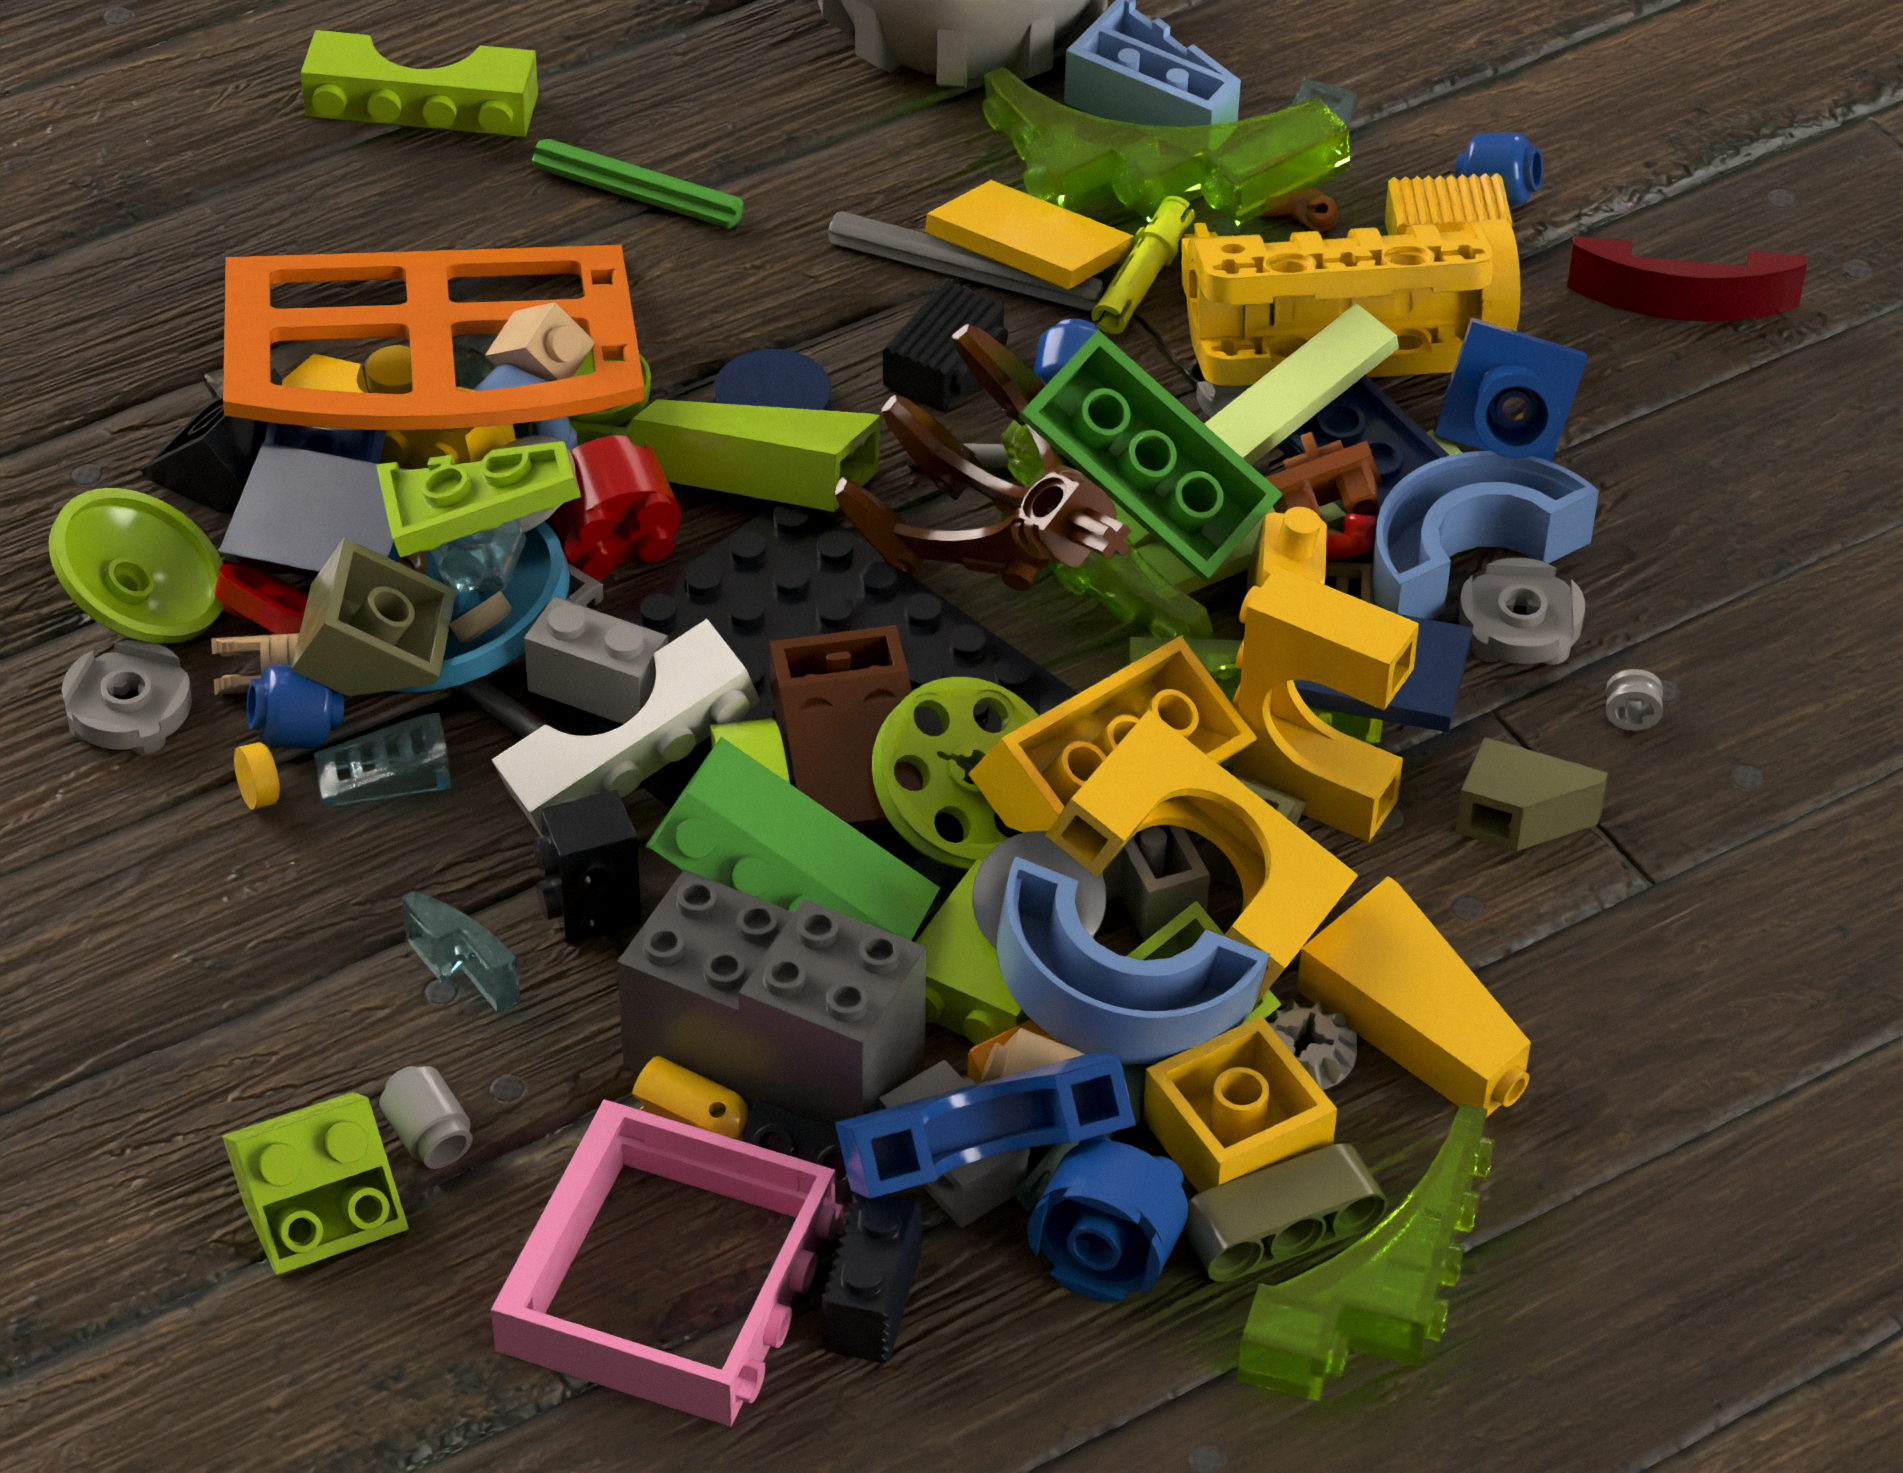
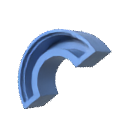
[1371,451,1599,620]
[997,856,1270,1065]

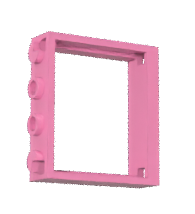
[491,1099,843,1427]

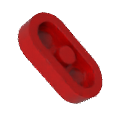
[213,563,308,635]

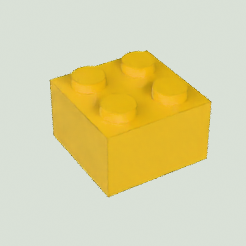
[1143,1016,1337,1193]

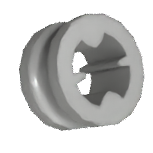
[1606,669,1663,731]

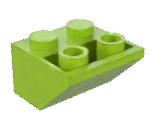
[222,1092,409,1275]

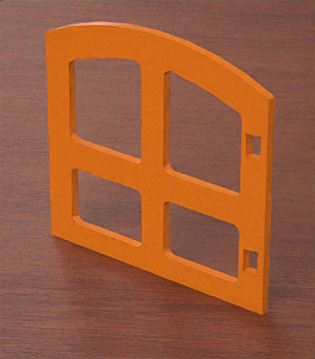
[223,245,644,430]

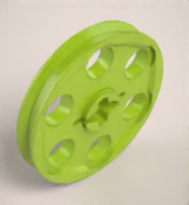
[872,677,1039,870]

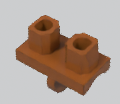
[1265,432,1383,522]

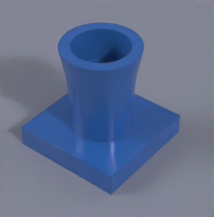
[1433,317,1588,462]

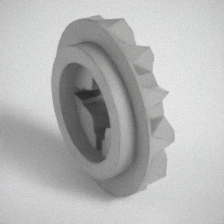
[1265,999,1357,1090]

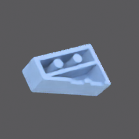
[1064,0,1241,163]

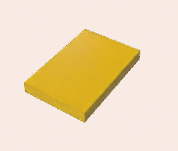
[925,180,1134,290]

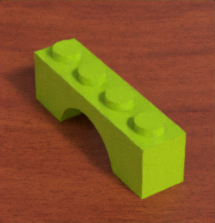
[301,30,538,137]

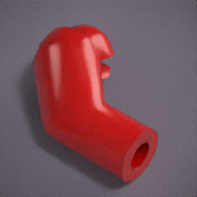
[1326,512,1377,562]

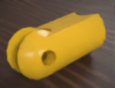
[632,1055,750,1141]

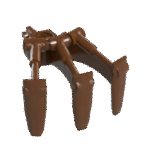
[834,324,1131,591]

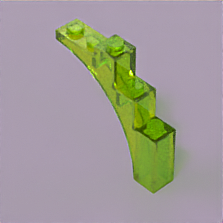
[983,66,1350,226]

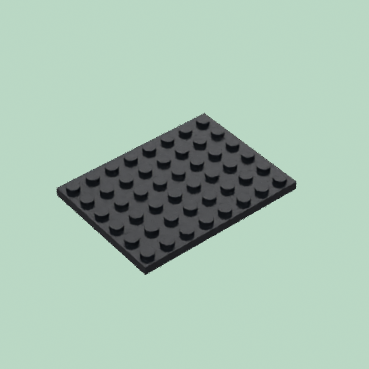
[522,502,1079,942]

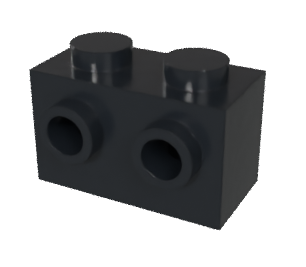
[533,789,641,943]

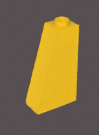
[1297,876,1531,1122]

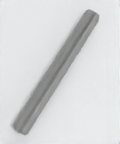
[829,211,1103,312]

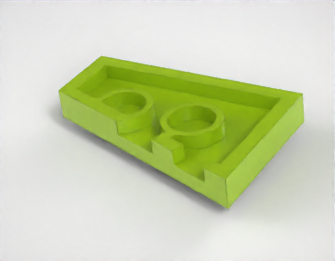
[376,441,581,558]

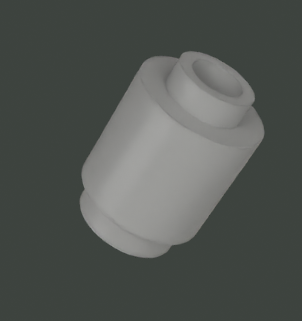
[379,1066,473,1169]

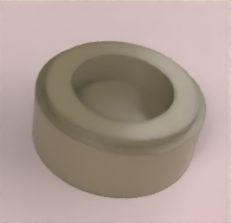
[449,590,513,645]

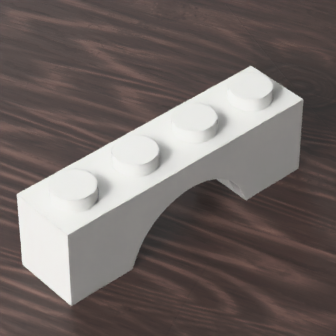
[492,619,761,837]

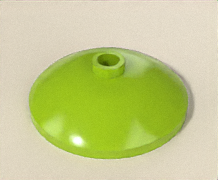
[49,488,224,644]

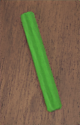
[532,139,744,229]

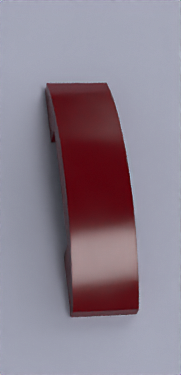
[1567,236,1807,321]

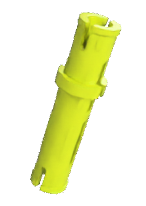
[1091,196,1195,334]

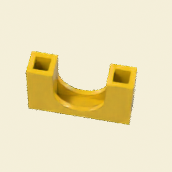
[1232,566,1419,842]
[1045,709,1358,1004]

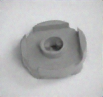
[1458,558,1585,665]
[62,640,192,755]

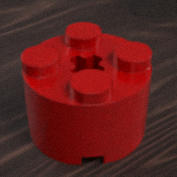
[550,435,681,580]

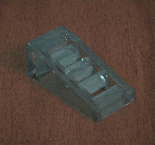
[314,713,451,808]

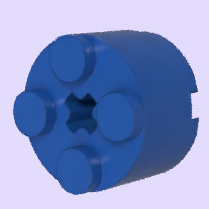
[1027,1135,1188,1302]

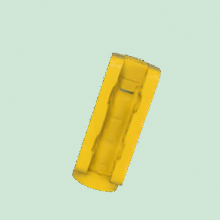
[1182,219,1520,386]

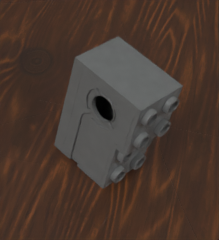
[617,869,926,1127]

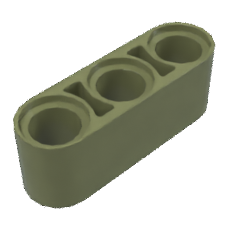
[1182,1143,1388,1282]

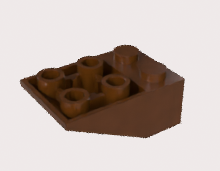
[769,625,923,828]

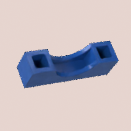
[835,1051,1136,1199]

